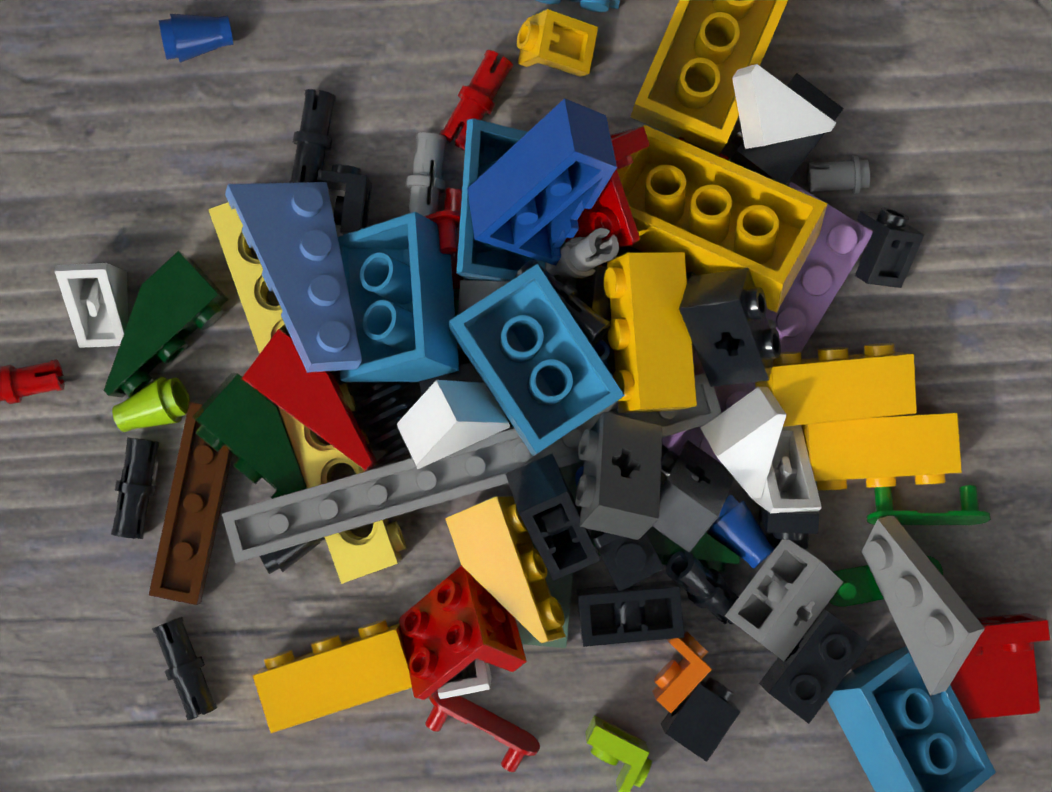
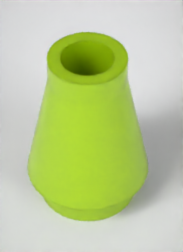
[112,377,190,432]

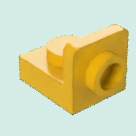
[517,9,598,77]

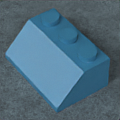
[456,119,545,281]
[338,212,459,382]
[449,264,625,456]
[827,646,996,792]

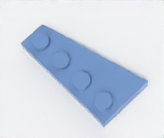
[225,182,362,373]

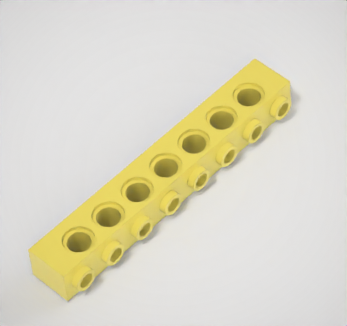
[208,202,406,584]

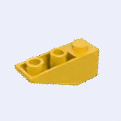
[445,496,566,643]

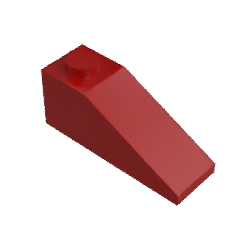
[241,329,377,470]

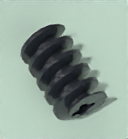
[348,382,418,466]

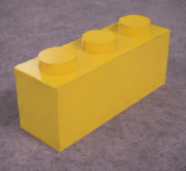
[604,252,697,413]
[755,343,917,427]
[801,413,962,490]
[253,619,412,733]

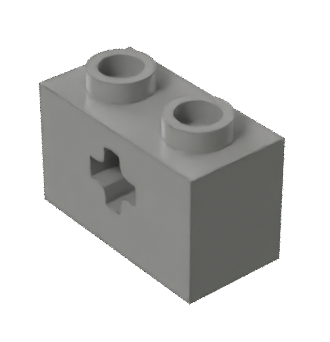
[725,540,843,661]

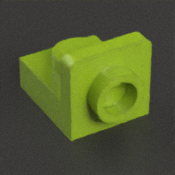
[585,715,652,792]

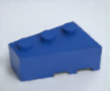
[467,98,617,266]

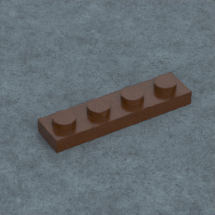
[149,402,233,605]

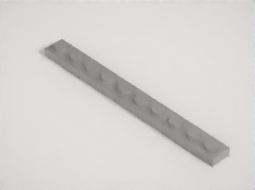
[222,373,722,563]

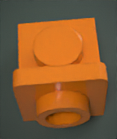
[652,632,712,713]

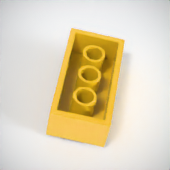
[631,0,788,155]
[617,125,827,313]

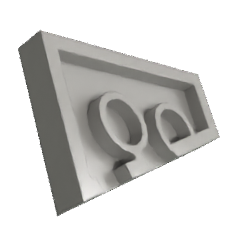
[861,516,985,696]

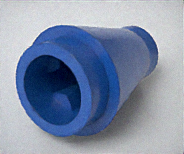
[159,14,234,63]
[708,494,775,569]

